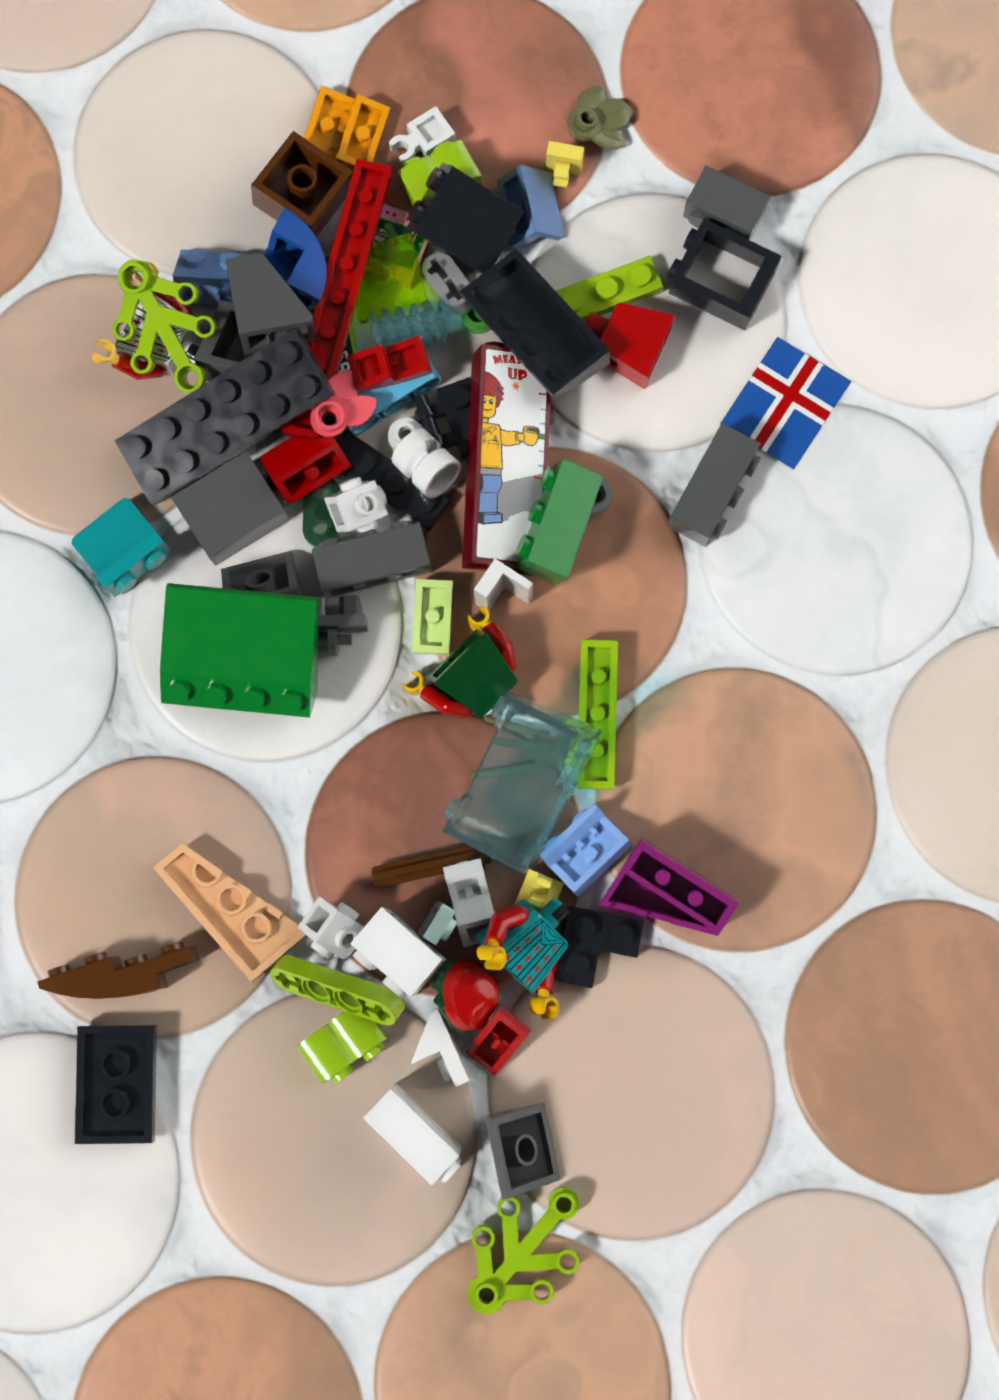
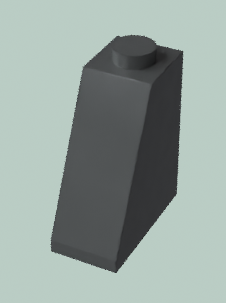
[225,253,317,354]

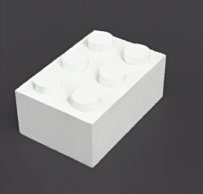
[350,907,447,997]

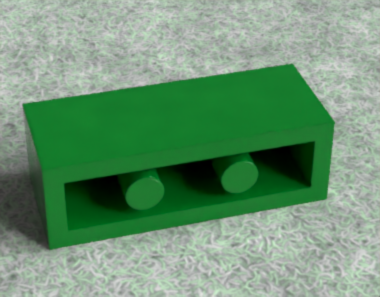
[516,458,603,585]

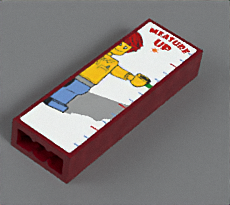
[462,341,551,576]

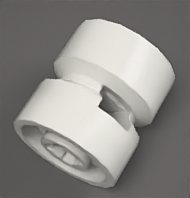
[392,429,461,498]

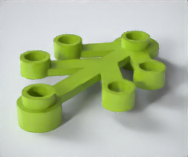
[112,259,218,393]
[467,1186,579,1315]

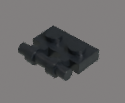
[413,377,471,458]

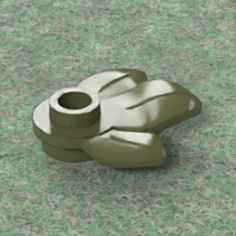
[567,86,633,150]

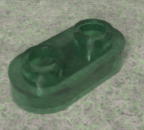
[302,478,341,548]

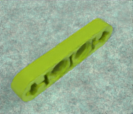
[270,955,405,1026]

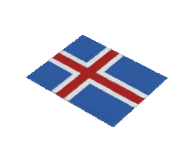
[720,337,851,470]

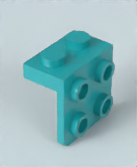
[72,498,173,597]

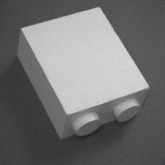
[363,1083,462,1186]

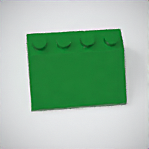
[160,583,319,718]

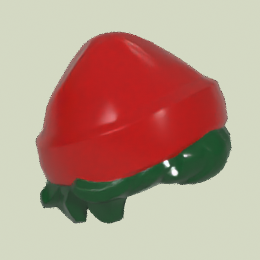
[432,957,499,1034]

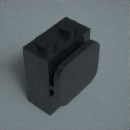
[406,163,524,274]

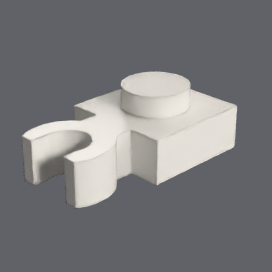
[389,106,456,166]

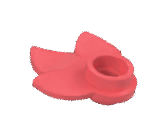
[310,369,377,438]

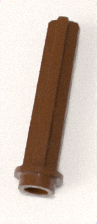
[372,839,492,888]

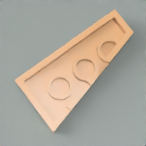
[153,843,307,983]

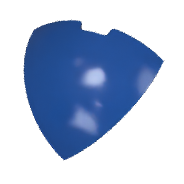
[264,208,326,310]

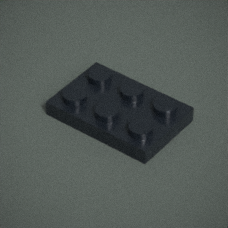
[75,1025,157,1144]

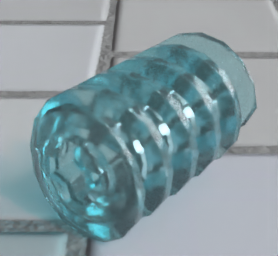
[369,298,447,348]

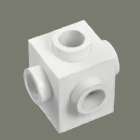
[324,477,388,533]
[297,896,364,961]

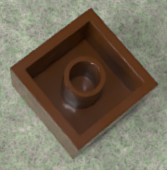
[251,131,353,237]

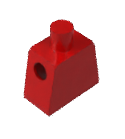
[585,302,675,389]

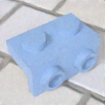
[540,804,633,897]

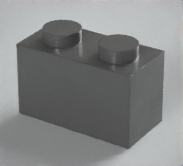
[683,165,771,240]

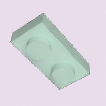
[418,900,457,945]

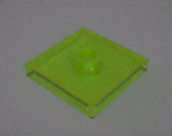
[355,233,429,324]

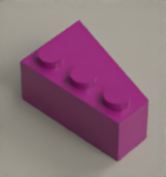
[599,837,739,936]

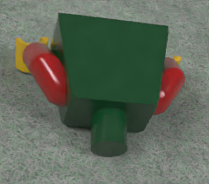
[402,606,519,721]

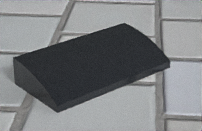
[459,249,610,398]

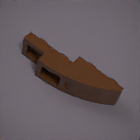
[37,941,200,999]

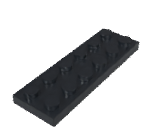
[115,328,336,505]

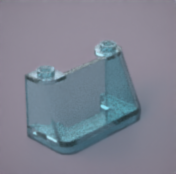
[443,693,602,874]

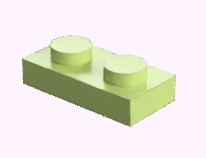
[412,579,453,656]

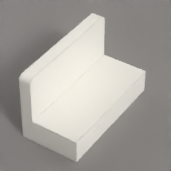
[474,559,533,611]

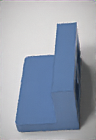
[496,165,564,249]

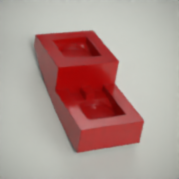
[347,335,433,392]

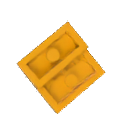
[303,85,390,171]

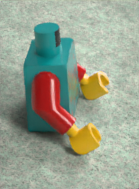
[475,897,570,1020]

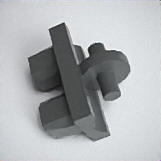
[311,595,368,656]

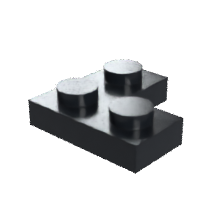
[555,906,644,988]

